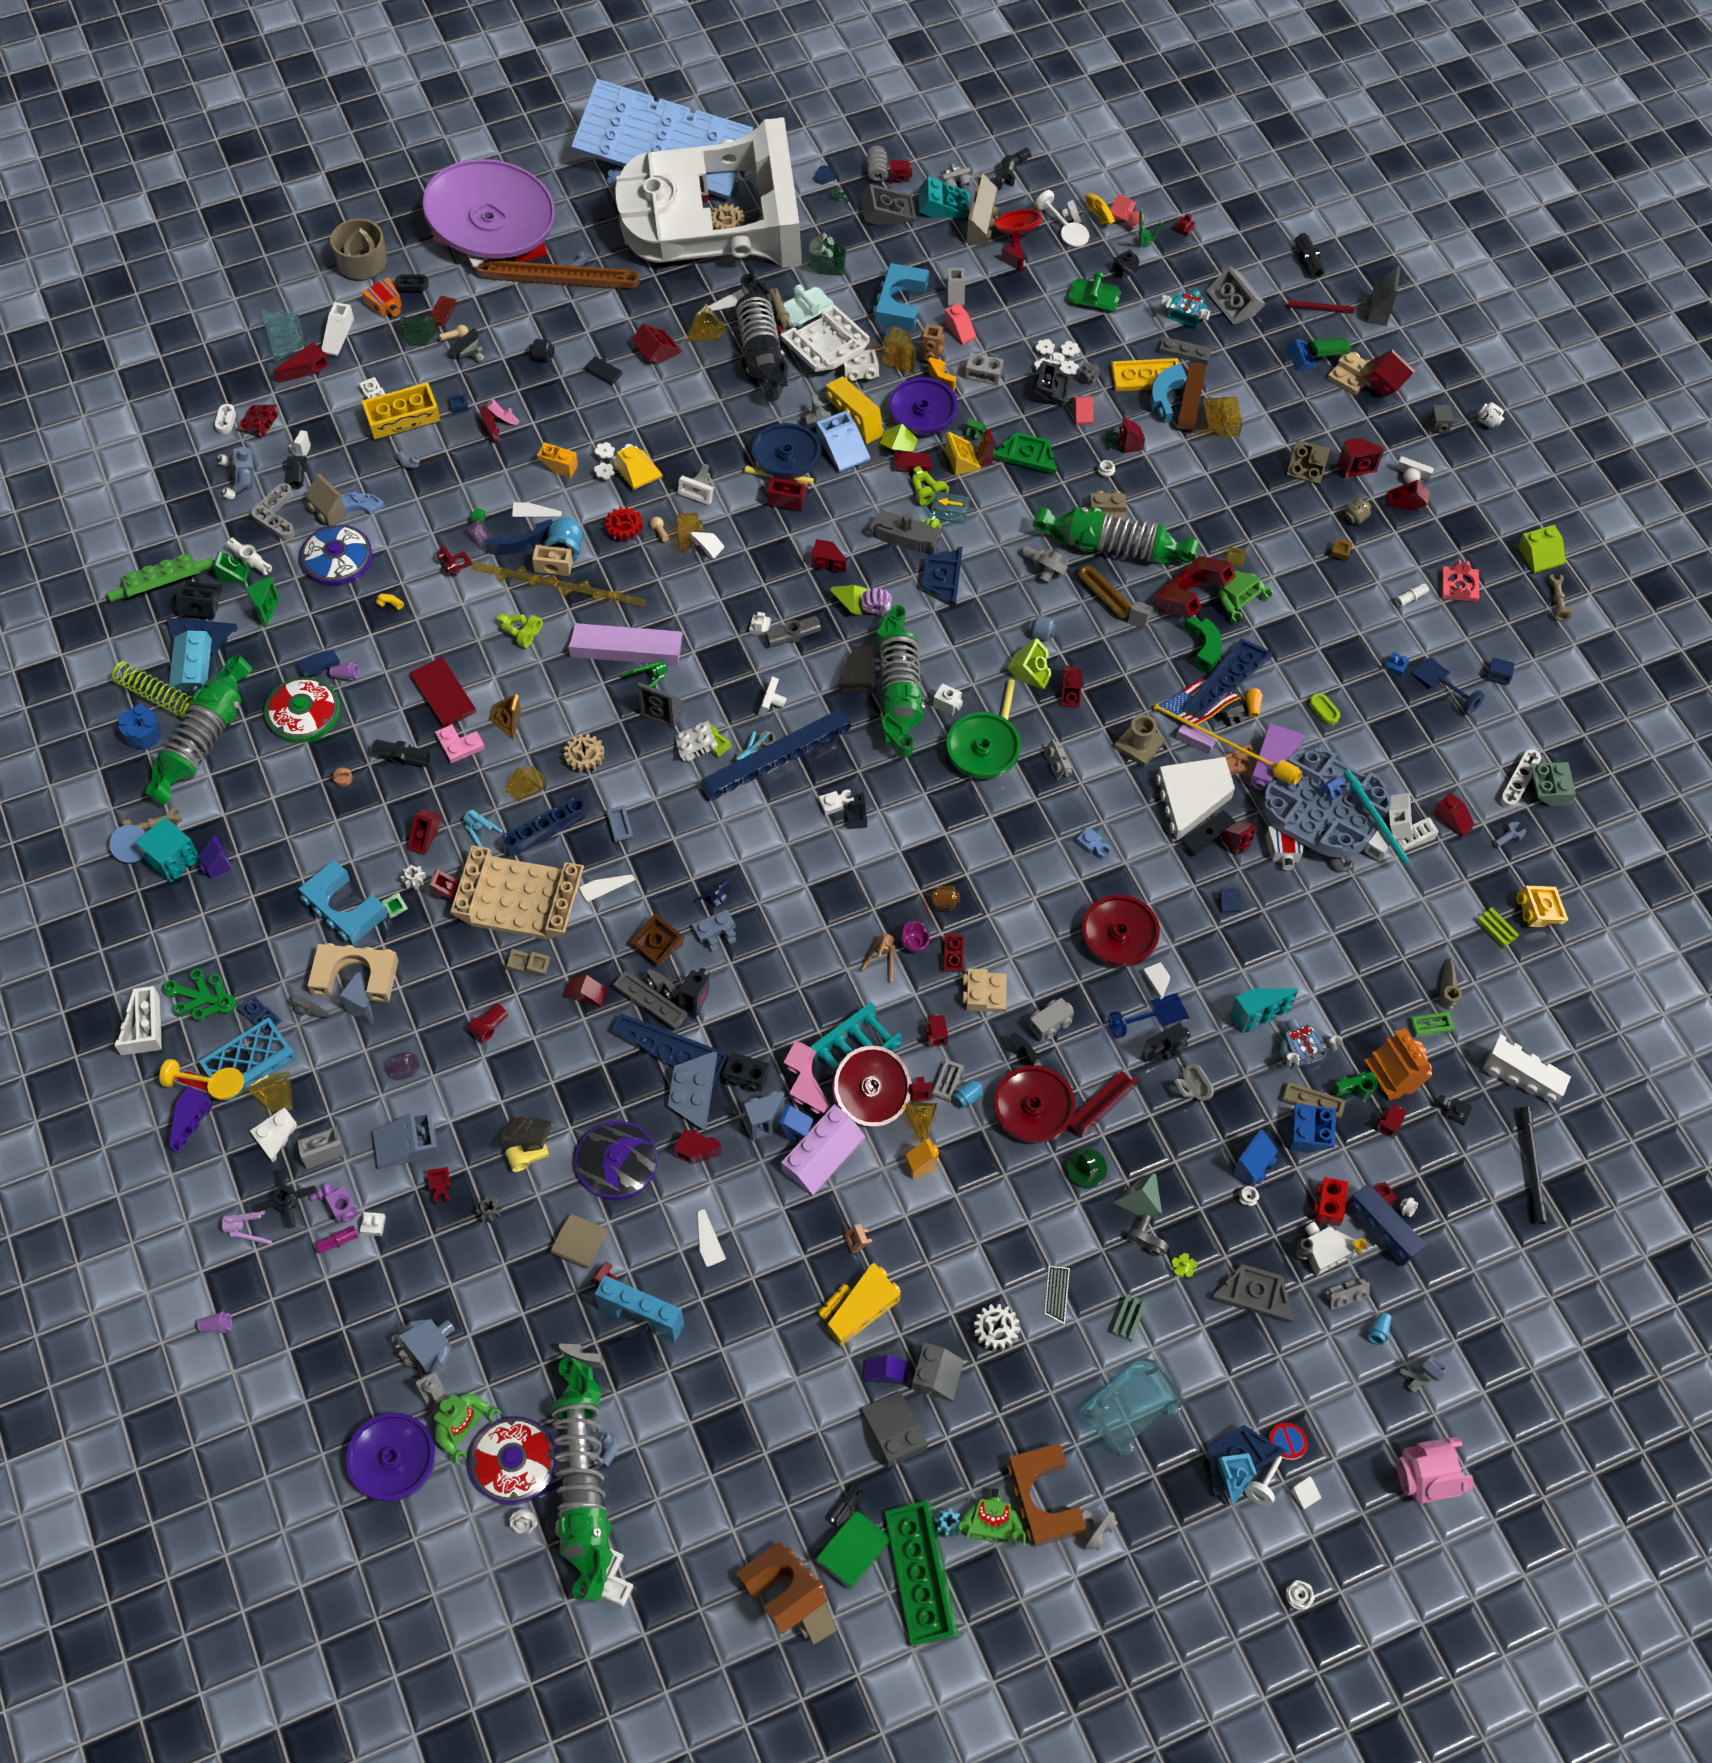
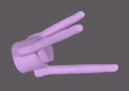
[222,1211,272,1244]

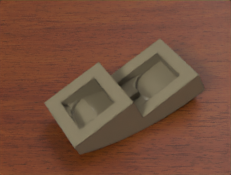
[506,949,551,975]

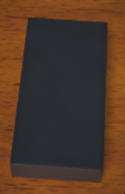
[585,356,622,385]

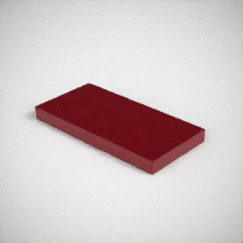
[410,657,477,728]

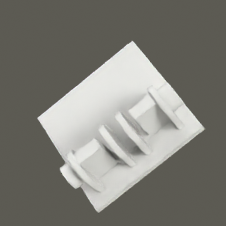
[675,721,718,762]

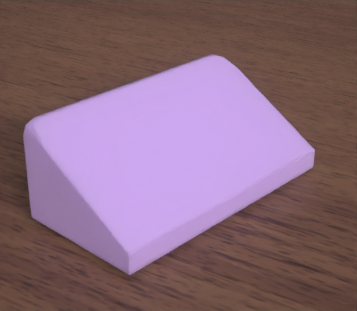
[1176,724,1217,753]

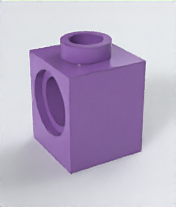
[325,1187,358,1224]

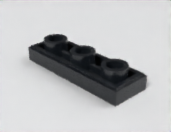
[1181,809,1236,856]

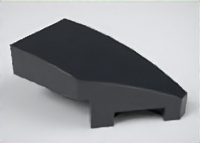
[847,792,868,829]
[1010,1032,1042,1066]

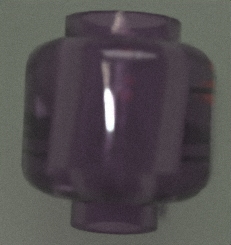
[388,1051,420,1080]

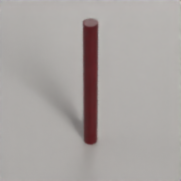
[1288,300,1355,313]

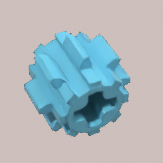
[934,1508,961,1538]

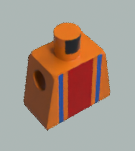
[362,278,402,317]

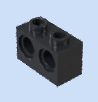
[723,1052,770,1092]

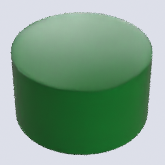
[472,508,486,525]

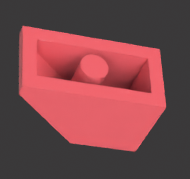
[944,303,976,345]

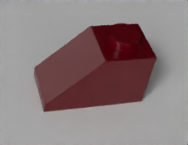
[1387,480,1429,510]
[1433,792,1475,838]
[407,809,441,855]

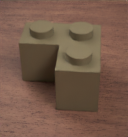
[782,1582,837,1644]

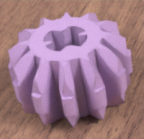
[861,587,892,615]

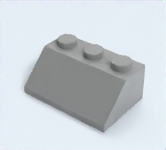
[1206,266,1265,324]

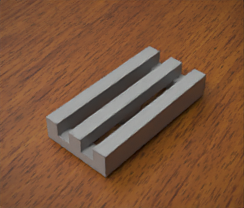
[932,1059,964,1103]

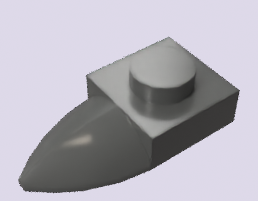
[291,994,331,1017]

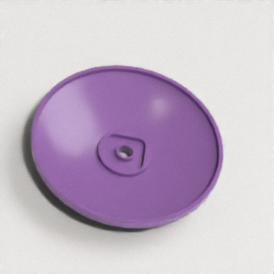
[423,159,555,258]

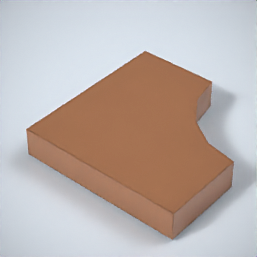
[1223,744,1259,778]

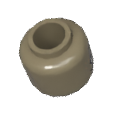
[1344,498,1371,524]

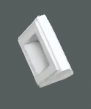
[1291,1477,1321,1510]

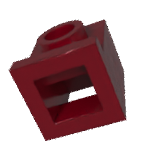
[890,160,913,184]
[925,1014,949,1047]
[1375,1104,1407,1139]

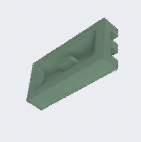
[1112,1294,1147,1342]

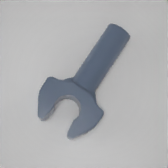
[1493,822,1526,848]

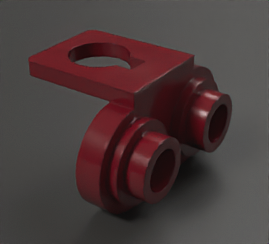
[436,545,472,575]

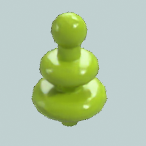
[920,518,941,529]

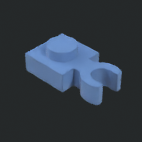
[1076,827,1111,859]

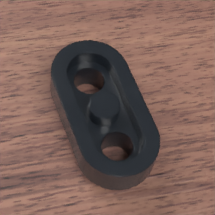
[395,274,429,291]

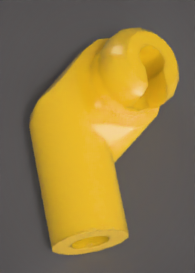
[376,593,404,610]

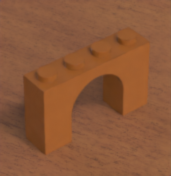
[1007,1443,1086,1547]
[736,1541,827,1634]

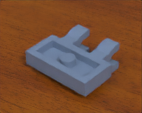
[692,909,737,952]

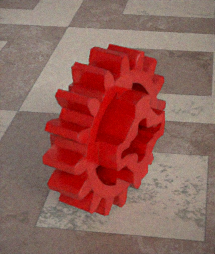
[605,506,643,541]

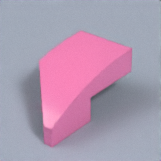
[487,398,519,425]

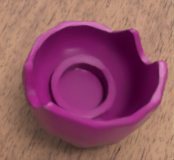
[900,921,930,953]

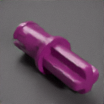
[315,1225,359,1253]

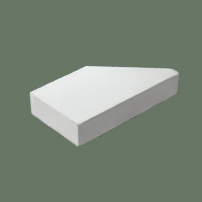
[1143,962,1170,1000]

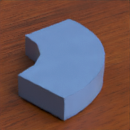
[341,492,385,515]

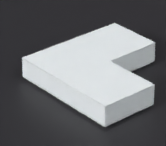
[601,1549,634,1607]

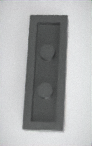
[1159,337,1212,365]

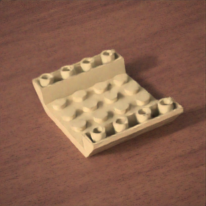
[451,846,584,940]

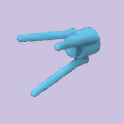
[463,810,503,847]

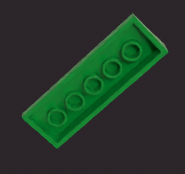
[885,1500,959,1647]

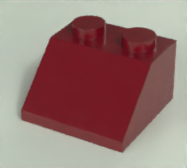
[632,323,682,363]
[1362,349,1415,398]
[1337,438,1384,479]

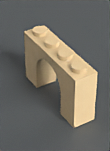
[308,943,399,1002]

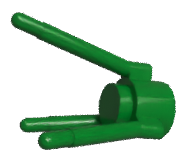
[1138,209,1162,247]
[621,659,668,687]

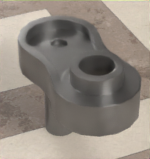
[1127,1214,1169,1256]

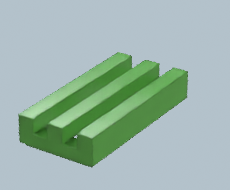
[1410,1012,1454,1038]

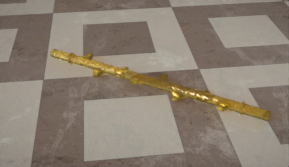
[473,562,646,606]

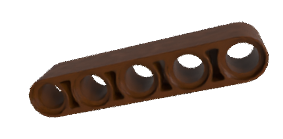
[1177,362,1207,432]

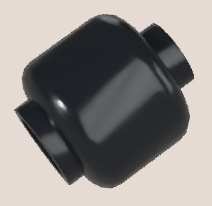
[529,339,555,362]

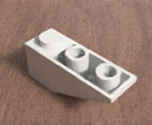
[322,302,354,356]
[1389,793,1413,840]

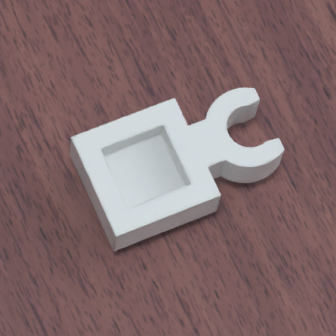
[819,789,854,816]

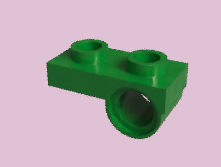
[1332,1072,1377,1099]

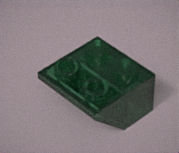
[807,232,846,276]

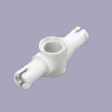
[226,538,272,575]

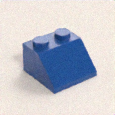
[1232,1129,1278,1187]

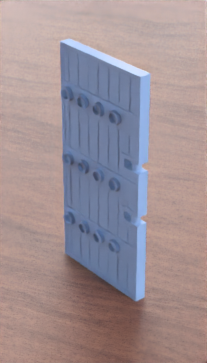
[571,79,753,200]

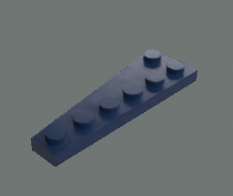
[1184,638,1272,719]
[612,1013,729,1091]

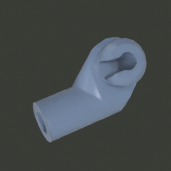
[569,251,588,266]
[396,451,420,469]
[600,1432,618,1467]

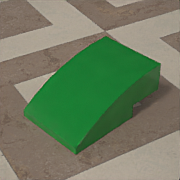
[816,1511,891,1591]

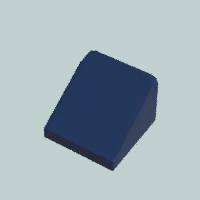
[1219,888,1241,913]

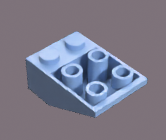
[816,411,870,472]

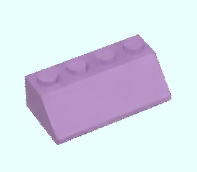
[781,1104,865,1196]

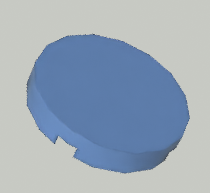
[110,825,146,863]

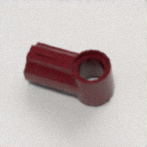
[468,1003,508,1043]

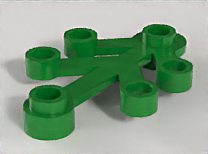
[163,969,236,1022]

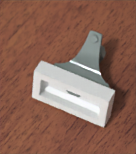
[677,464,714,505]

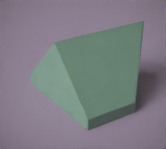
[1113,1173,1162,1217]

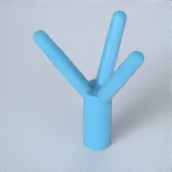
[735,731,770,761]

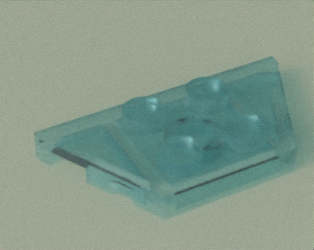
[261,310,305,362]

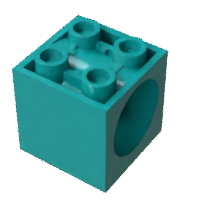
[135,817,199,883]

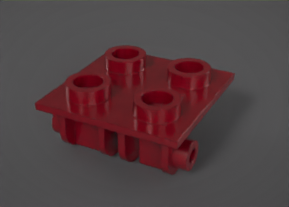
[236,405,278,438]

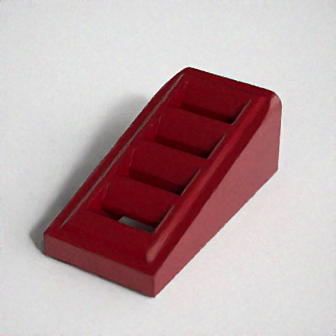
[975,429,995,467]

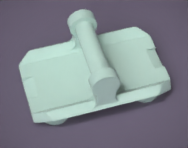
[783,285,834,327]

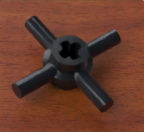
[254,1169,317,1229]

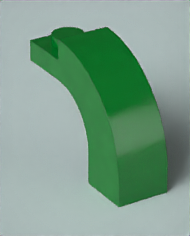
[1181,617,1222,674]

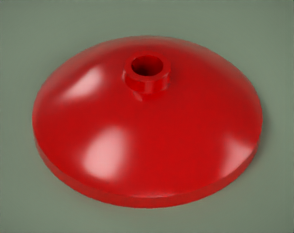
[994,209,1043,237]

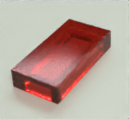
[428,295,457,328]

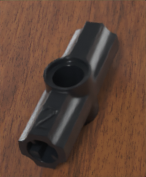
[1295,233,1325,279]
[371,739,431,767]

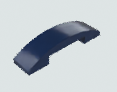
[484,519,553,555]

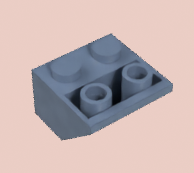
[744,1091,785,1141]

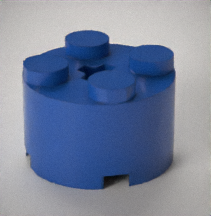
[118,705,162,750]

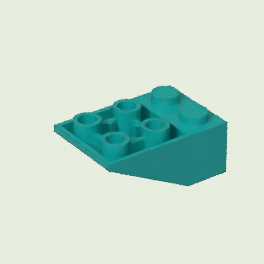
[918,176,970,218]
[1230,988,1299,1033]

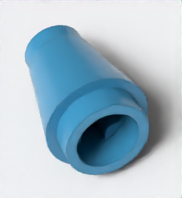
[1367,1312,1392,1345]

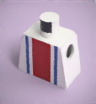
[1266,826,1303,870]

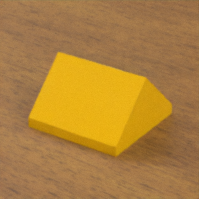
[945,432,981,475]

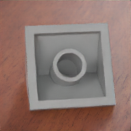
[298,1126,347,1169]

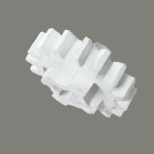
[974,1304,1020,1351]

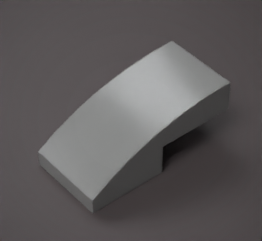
[559,1344,603,1368]

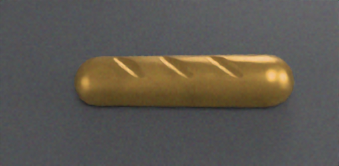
[1078,565,1132,618]

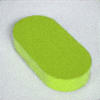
[1309,693,1340,725]

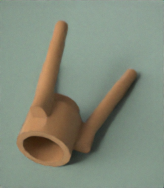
[861,933,895,983]

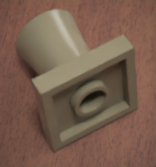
[1114,714,1166,767]

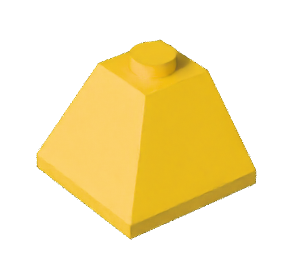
[615,446,663,490]

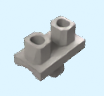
[942,163,971,188]

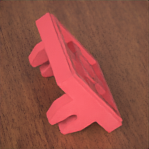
[1442,560,1479,602]

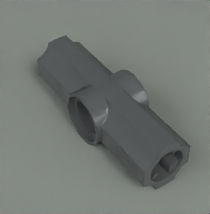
[765,616,821,647]

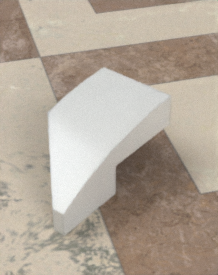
[688,532,724,559]

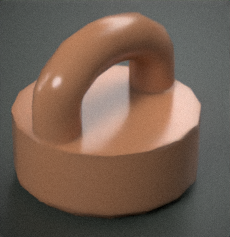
[333,768,353,787]

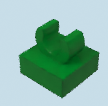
[966,418,987,439]

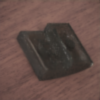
[499,1117,552,1152]

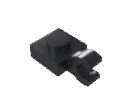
[1434,1095,1472,1126]

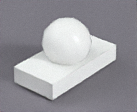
[1397,457,1434,483]

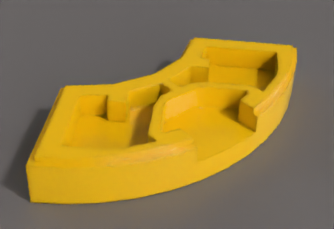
[1084,193,1115,225]

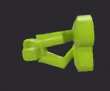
[912,466,949,506]
[496,613,543,648]

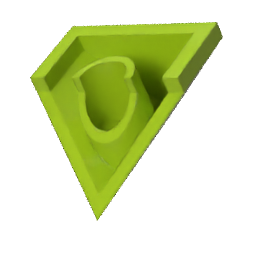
[880,424,918,452]
[830,585,867,615]

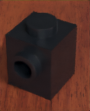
[1112,250,1140,279]

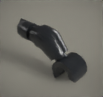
[996,148,1032,190]

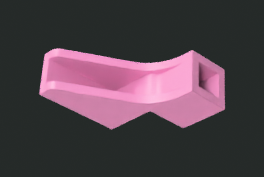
[784,1041,831,1115]

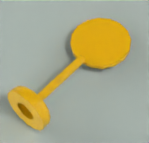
[160,1059,244,1100]

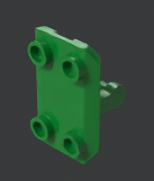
[1068,272,1121,312]

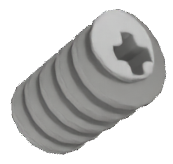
[867,146,888,182]

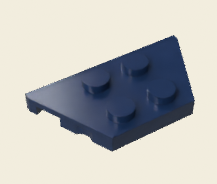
[922,547,963,606]
[167,618,238,656]
[1208,1425,1286,1497]

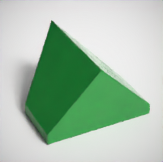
[213,551,250,584]

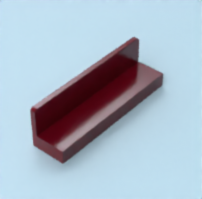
[1069,1071,1138,1138]

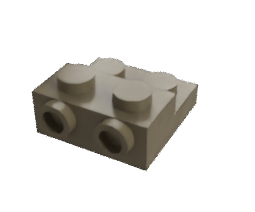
[1090,490,1126,522]

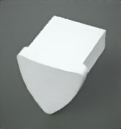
[289,430,311,456]

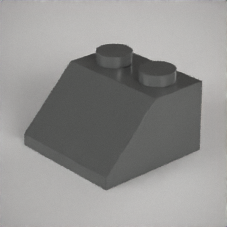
[912,1342,964,1402]

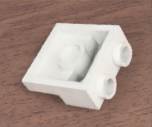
[843,349,879,381]

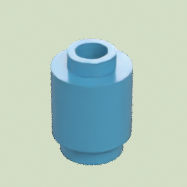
[953,1079,983,1108]

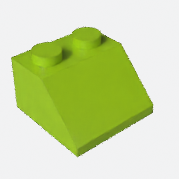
[1518,525,1566,573]

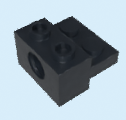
[1031,360,1072,406]
[176,581,223,618]

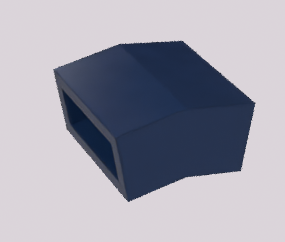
[1487,657,1515,685]

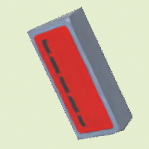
[173,1069,213,1100]

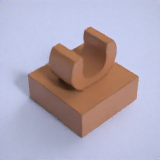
[844,1224,872,1253]

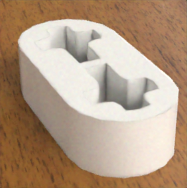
[215,404,236,435]

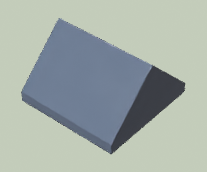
[340,972,374,1025]

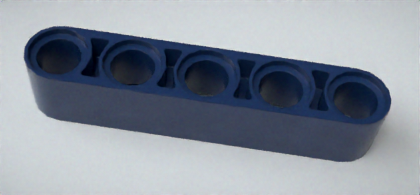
[501,797,587,856]

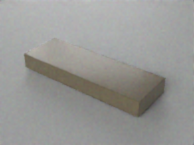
[1281,1082,1346,1120]

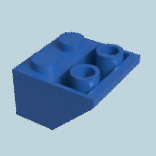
[1290,1104,1336,1153]

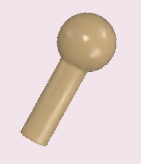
[438,325,469,341]
[650,517,669,542]

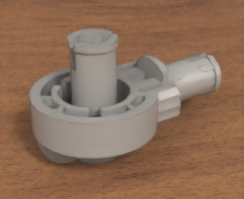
[1022,545,1068,583]

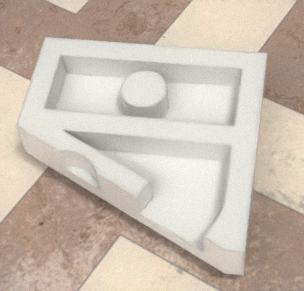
[250,1107,297,1163]

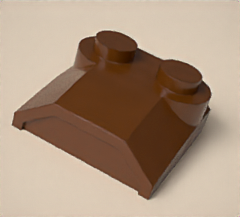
[630,913,685,966]

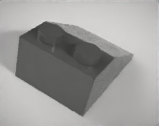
[861,184,917,225]
[1365,266,1400,326]
[637,682,684,728]
[861,1391,928,1468]

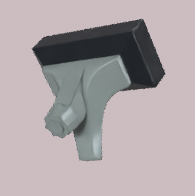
[448,328,484,363]
[800,395,834,433]

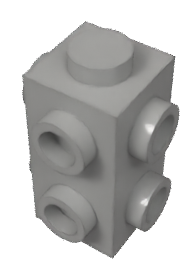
[1029,998,1074,1041]

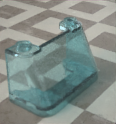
[1080,1358,1185,1456]

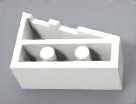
[115,986,162,1056]

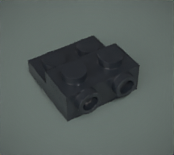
[1141,1022,1191,1063]

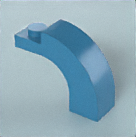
[1150,364,1187,423]

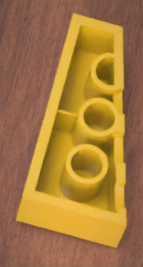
[826,376,883,444]

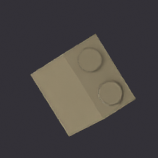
[306,473,347,526]

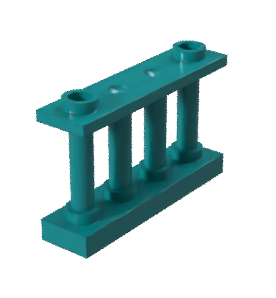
[810,1002,902,1071]

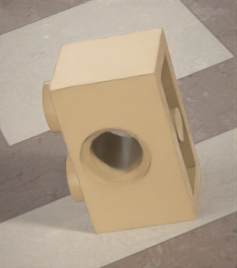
[532,545,573,576]

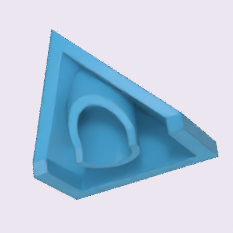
[1217,1453,1257,1506]

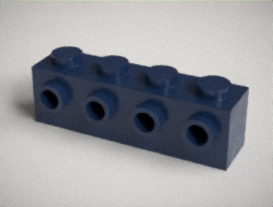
[1346,1183,1427,1267]

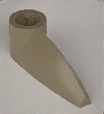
[1439,958,1462,1010]

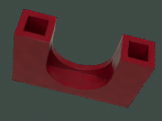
[1154,556,1236,618]

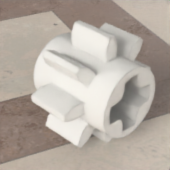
[401,865,426,890]

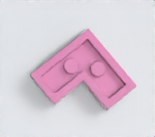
[435,725,485,763]

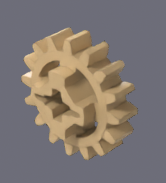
[711,204,745,230]
[564,734,605,772]

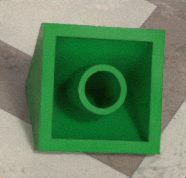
[246,577,280,628]

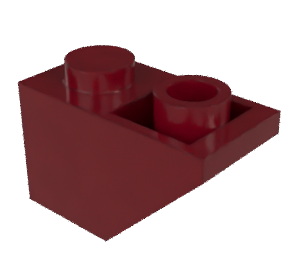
[1117,418,1145,453]
[811,539,847,573]
[1061,666,1082,707]
[1221,821,1256,856]
[674,1128,722,1165]

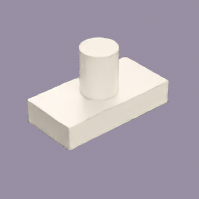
[758,676,787,717]

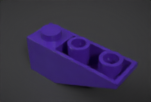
[169,1086,213,1154]

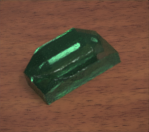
[400,317,436,346]

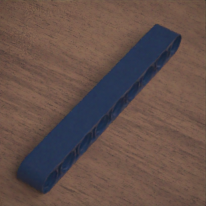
[700,710,852,800]

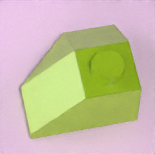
[1007,638,1051,689]

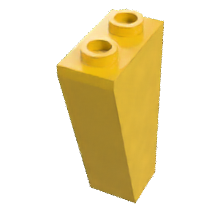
[828,1263,901,1346]

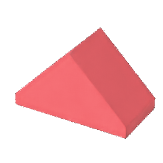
[1072,396,1093,425]

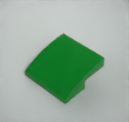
[1308,337,1351,357]

